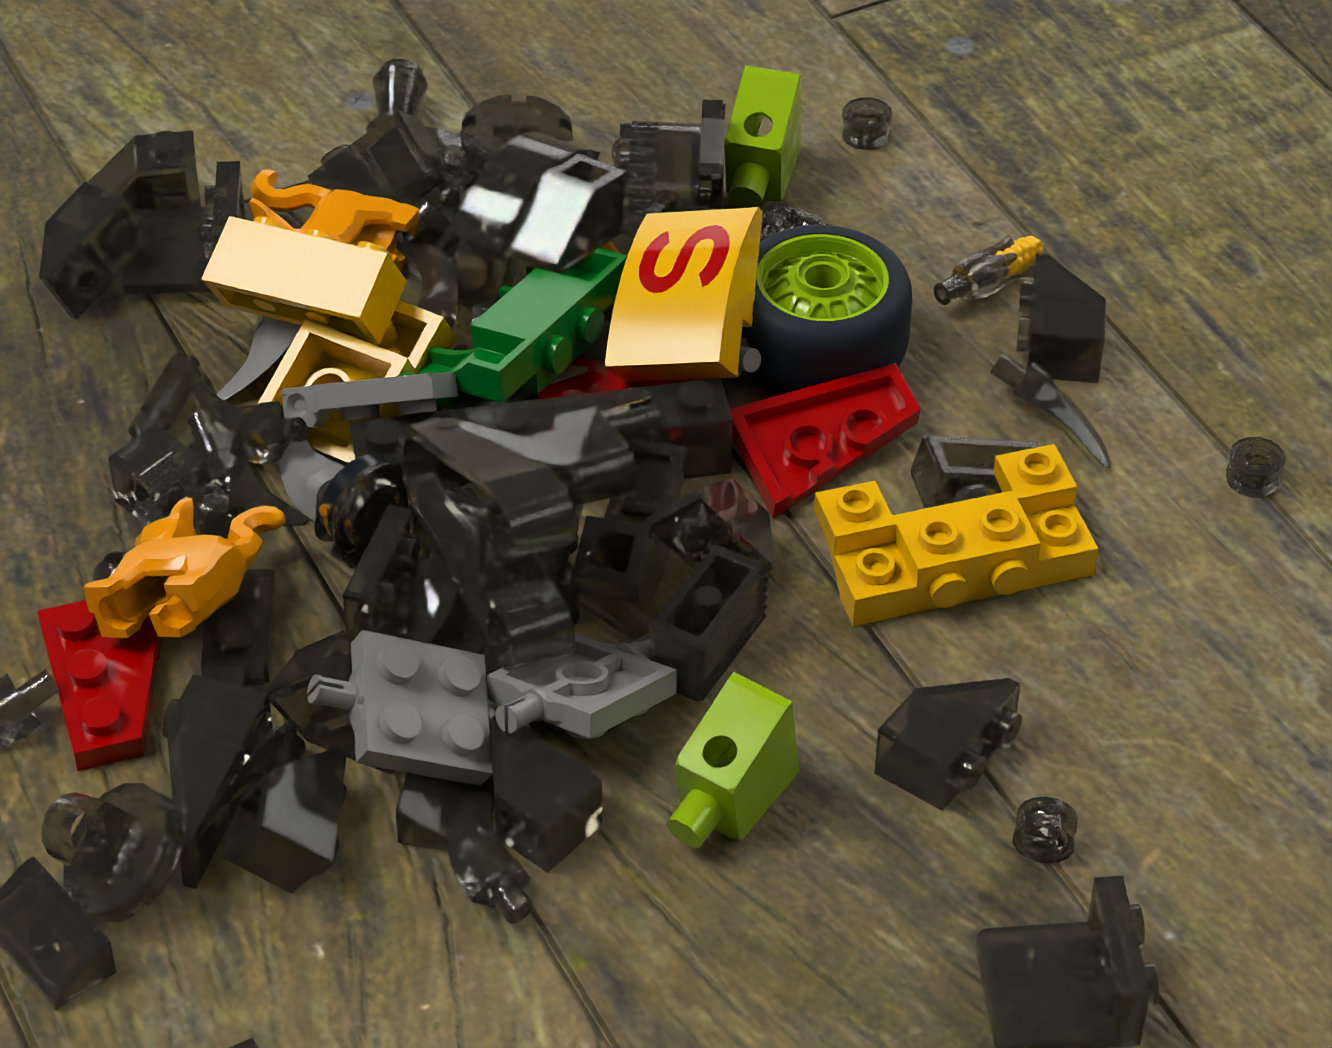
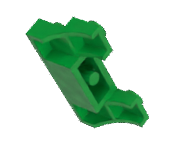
[399,248,628,410]

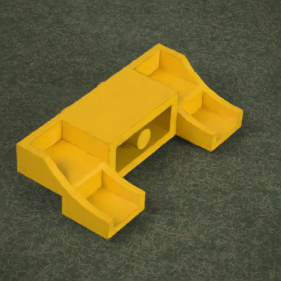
[814,444,1099,627]

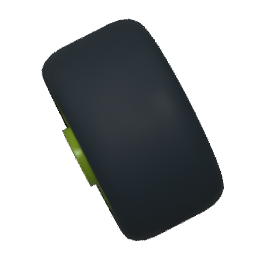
[741,225,912,394]

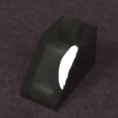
[84,130,203,231]

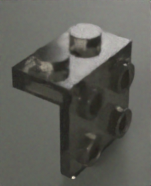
[975,876,1159,1048]

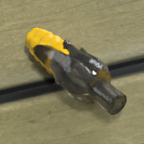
[933,235,1043,305]

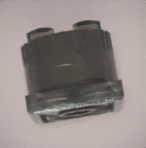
[617,99,726,238]

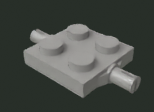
[307,630,530,786]
[487,632,677,739]

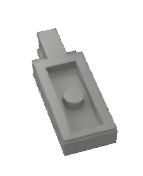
[281,372,458,428]

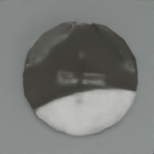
[460,95,573,180]

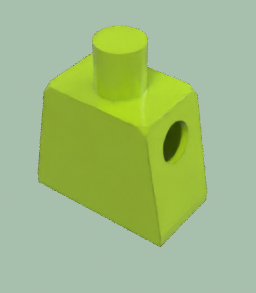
[725,65,801,208]
[666,672,799,848]

